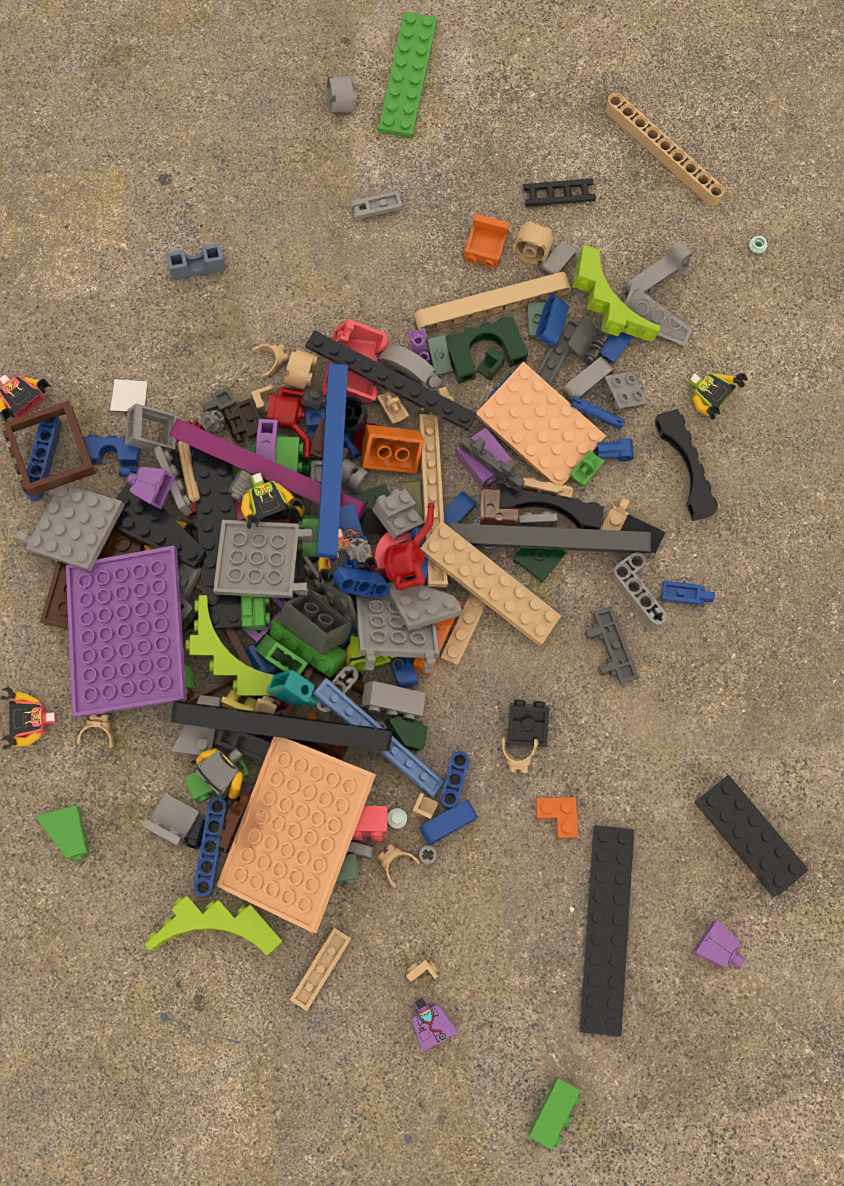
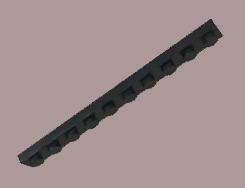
[305,330,477,431]

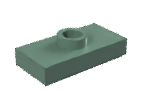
[527,302,545,338]
[426,334,452,375]

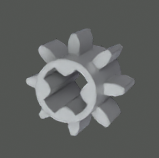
[201,410,225,433]
[346,538,372,562]

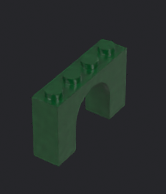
[446,316,528,384]

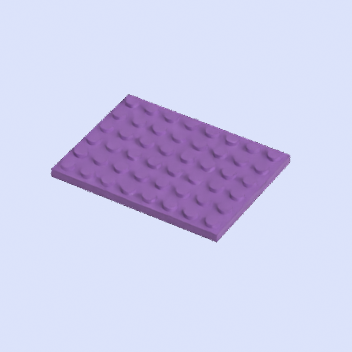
[66,545,187,718]

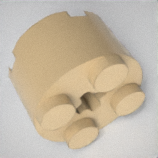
[513,221,553,264]
[283,348,318,390]

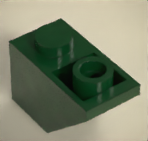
[385,716,428,752]

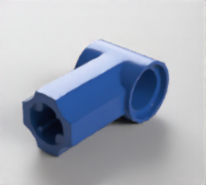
[596,438,634,462]
[245,643,279,675]

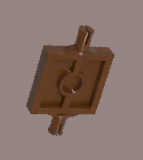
[219,791,251,853]

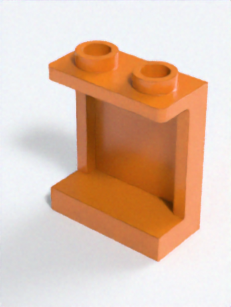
[463,214,509,268]

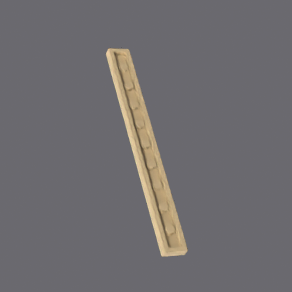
[418,414,448,587]

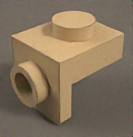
[406,960,438,982]

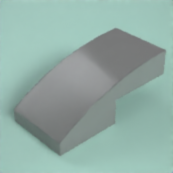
[541,241,577,274]

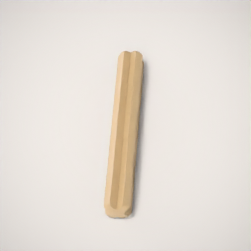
[177,441,200,503]

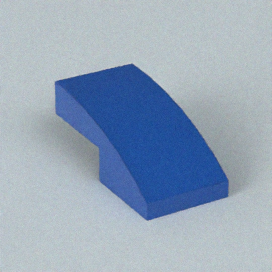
[599,332,634,363]
[305,408,325,442]
[444,491,477,524]

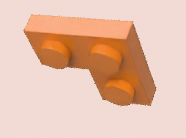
[536,797,578,839]

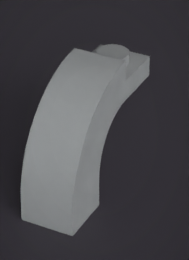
[378,345,442,392]

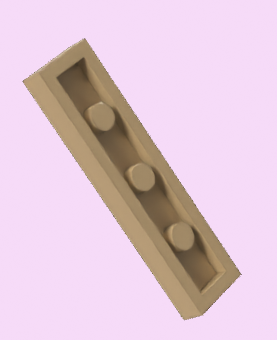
[440,593,486,667]
[290,928,351,1011]

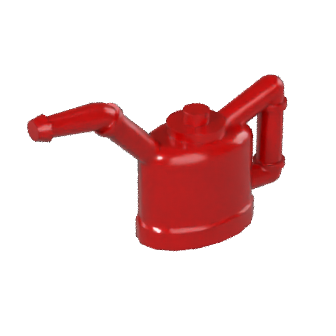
[267,387,312,460]
[384,503,435,591]

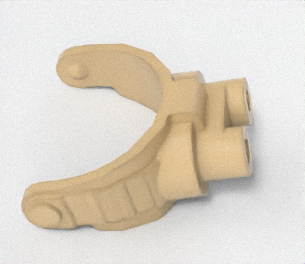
[252,344,289,379]
[77,713,114,749]
[501,737,539,773]
[378,844,421,888]

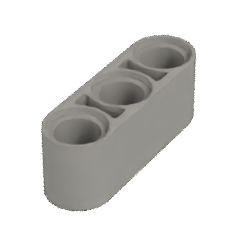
[563,357,614,399]

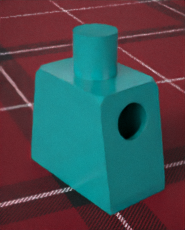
[267,670,318,707]

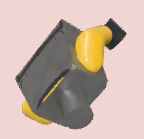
[191,746,244,806]

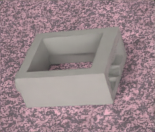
[125,403,177,452]

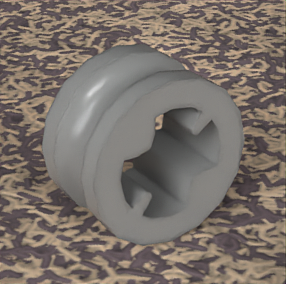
[419,846,437,865]

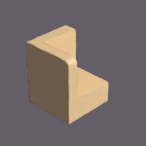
[251,385,274,415]
[412,793,438,821]

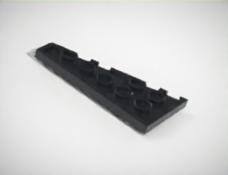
[113,483,207,570]

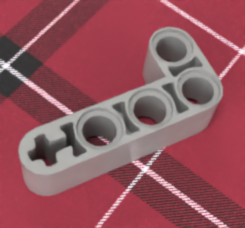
[624,240,693,295]
[611,552,667,629]

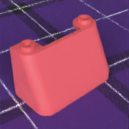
[321,319,388,403]

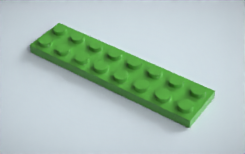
[378,12,437,138]

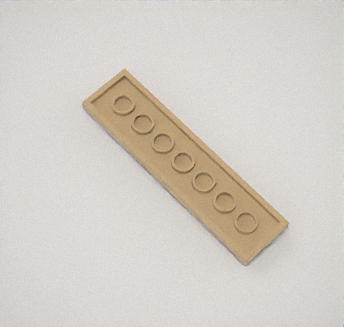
[420,521,561,646]

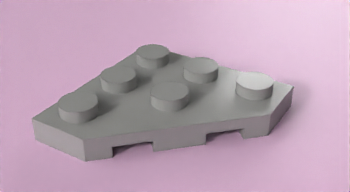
[387,579,462,631]

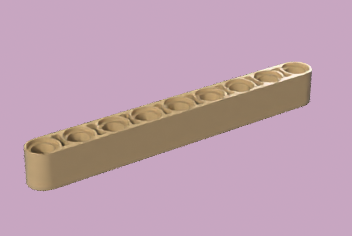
[605,93,725,206]
[413,272,572,333]

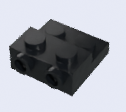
[507,700,550,747]

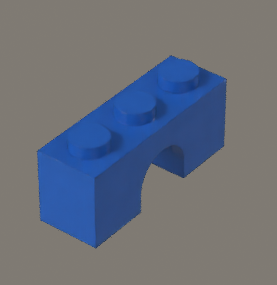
[79,435,141,467]

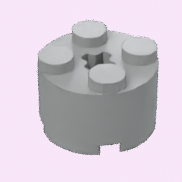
[326,75,357,113]

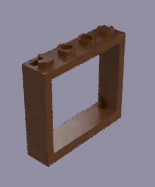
[3,401,96,496]
[182,616,254,703]
[280,664,368,760]

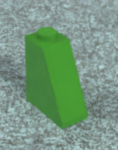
[37,805,90,862]

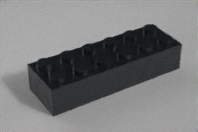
[694,775,809,897]

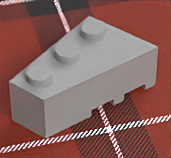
[171,695,222,758]

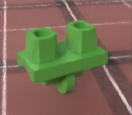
[569,450,605,487]

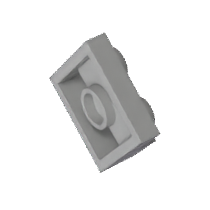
[372,488,424,539]

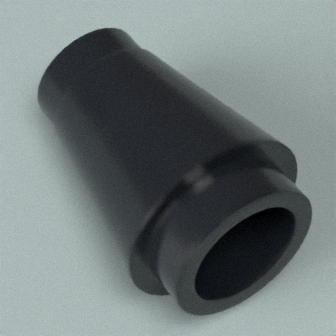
[184,818,205,849]

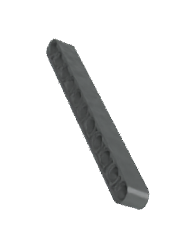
[446,523,651,554]

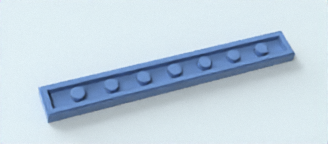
[312,678,444,798]

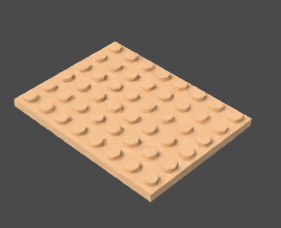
[217,737,376,933]

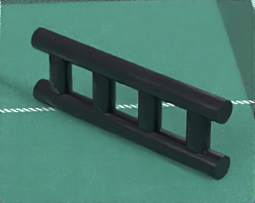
[523,178,596,207]

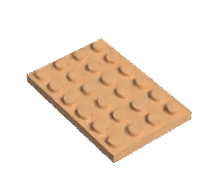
[477,362,606,486]

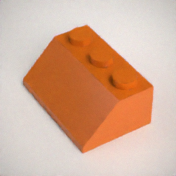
[362,424,424,474]

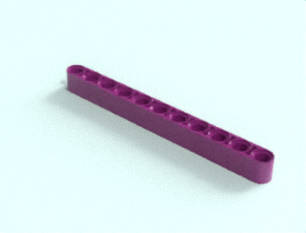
[169,418,367,521]

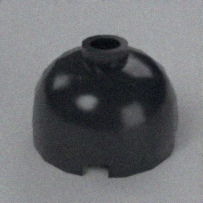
[344,397,368,435]

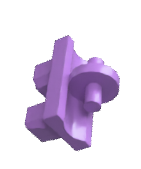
[407,327,430,362]

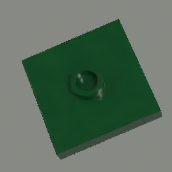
[513,548,566,583]

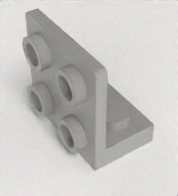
[142,794,199,847]

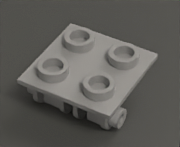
[604,372,647,413]

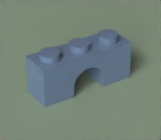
[166,243,225,280]

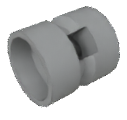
[341,459,369,493]

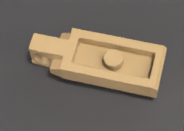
[523,478,573,500]
[600,498,629,531]

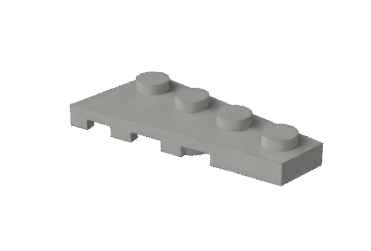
[624,285,692,346]

